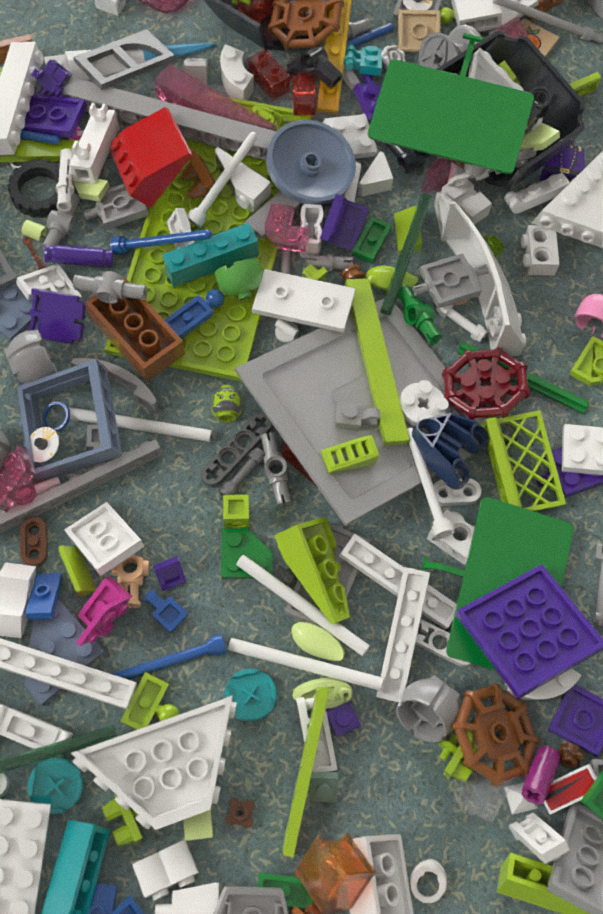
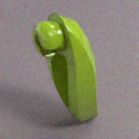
[365,265,418,292]

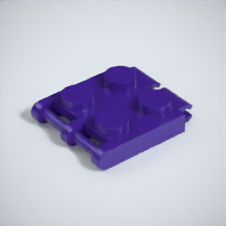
[27,288,86,344]

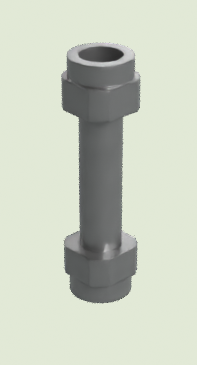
[218,447,265,496]

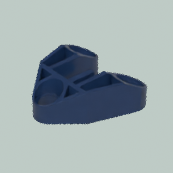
[412,413,488,490]

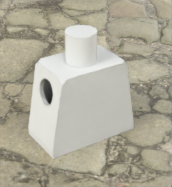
[155,883,220,914]

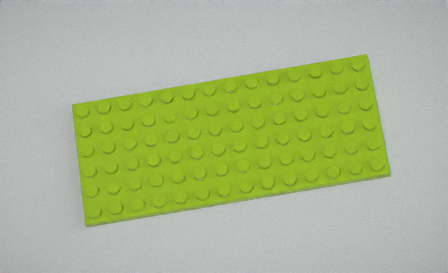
[104,89,313,382]

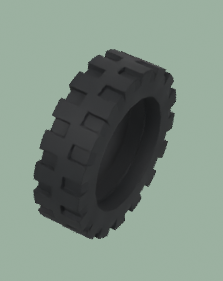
[7,159,59,218]

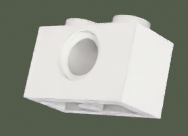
[427,509,475,566]

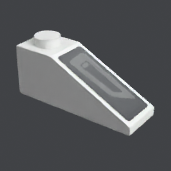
[215,147,271,213]

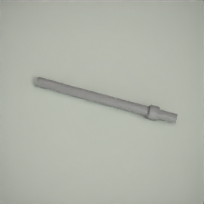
[493,0,603,44]

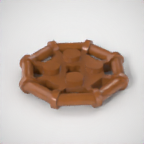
[268,0,344,50]
[452,683,539,786]

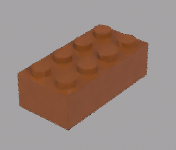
[85,276,185,382]

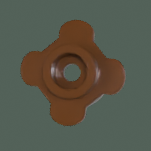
[558,743,585,768]
[226,798,255,829]

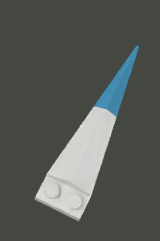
[44,43,215,96]

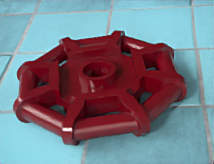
[442,347,531,420]

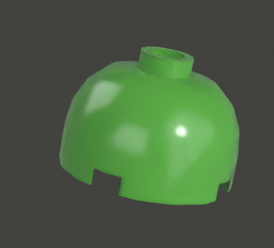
[214,258,263,300]

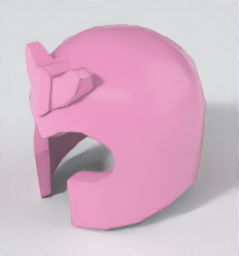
[574,294,603,338]

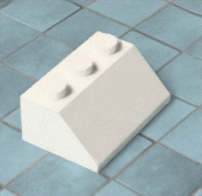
[340,834,414,914]

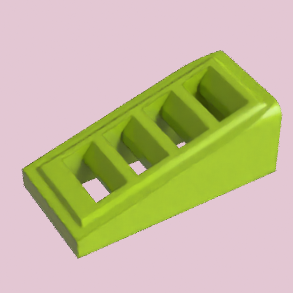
[321,435,379,474]

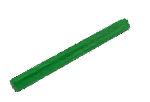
[457,342,589,414]

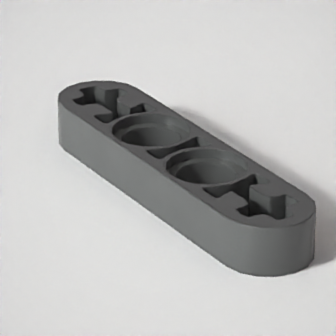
[201,413,272,488]

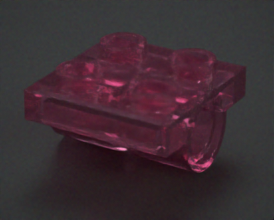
[0,445,36,513]

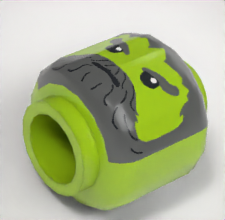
[211,385,243,422]

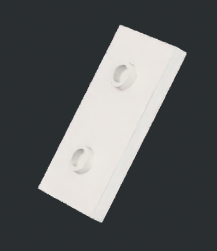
[252,269,356,333]

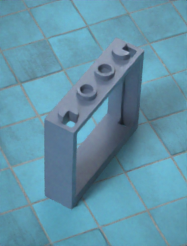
[17,359,122,482]

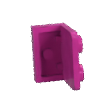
[76,576,133,647]

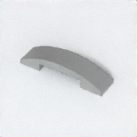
[71,358,158,413]

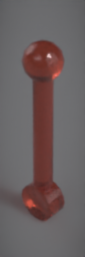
[22,237,46,270]

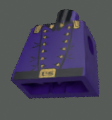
[539,140,585,182]

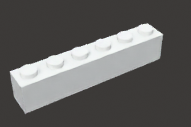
[0,42,43,155]

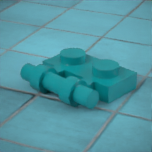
[343,44,382,76]

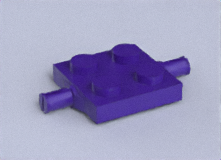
[353,75,382,123]
[535,447,603,498]

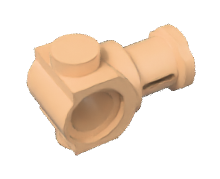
[112,554,149,608]

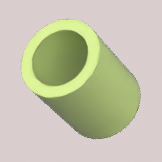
[22,220,48,242]

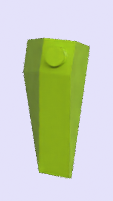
[274,517,350,625]

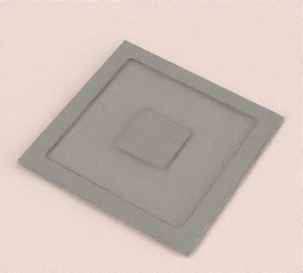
[235,296,486,526]

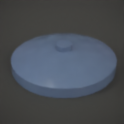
[266,120,356,205]

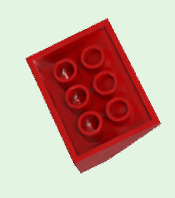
[109,107,193,208]

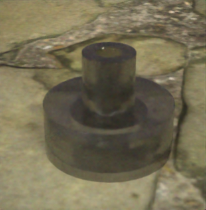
[274,565,298,588]

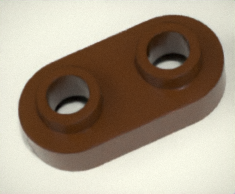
[20,516,48,568]

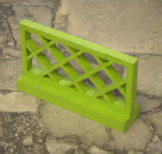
[481,410,566,512]

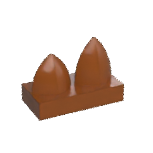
[181,150,222,199]

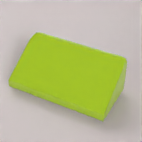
[394,206,422,253]
[58,545,96,598]

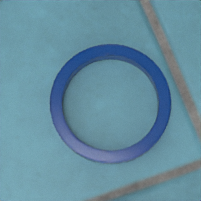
[42,401,70,431]

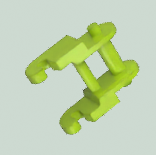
[251,105,283,125]

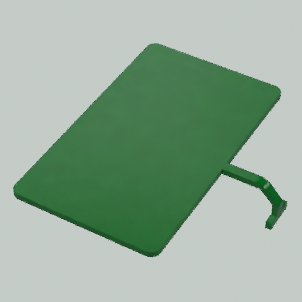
[368,33,534,174]
[421,497,574,671]

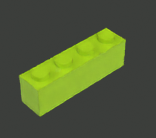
[497,853,589,914]

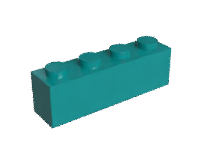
[162,223,258,288]
[41,820,111,914]

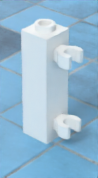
[69,103,119,184]

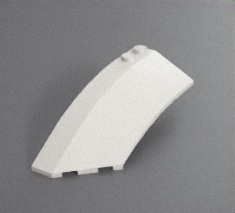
[434,192,526,356]

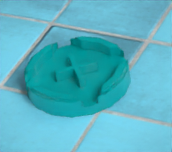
[225,669,277,722]
[27,757,83,814]

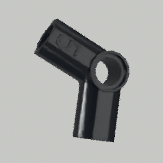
[286,46,343,89]
[385,143,430,173]

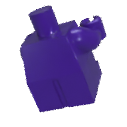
[31,60,73,97]

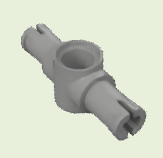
[42,193,80,251]
[73,271,147,304]
[260,432,292,507]

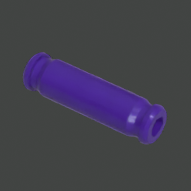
[44,244,113,268]

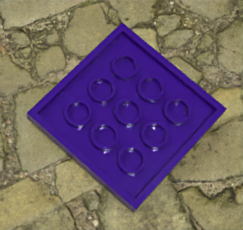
[456,564,603,700]

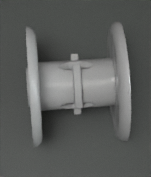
[419,25,481,69]

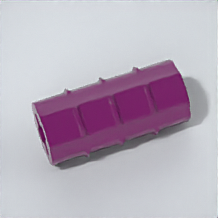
[521,746,561,805]

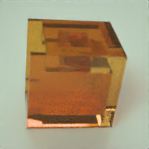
[295,833,376,914]

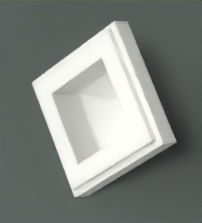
[504,782,538,815]

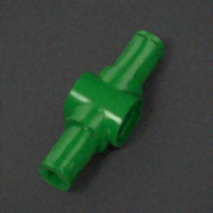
[396,285,442,345]

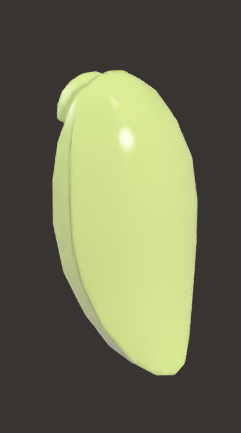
[291,622,345,661]
[292,678,353,709]

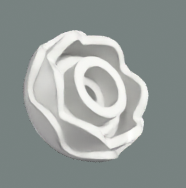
[381,45,405,69]

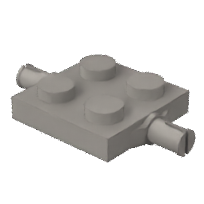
[83,184,149,230]
[412,253,489,308]

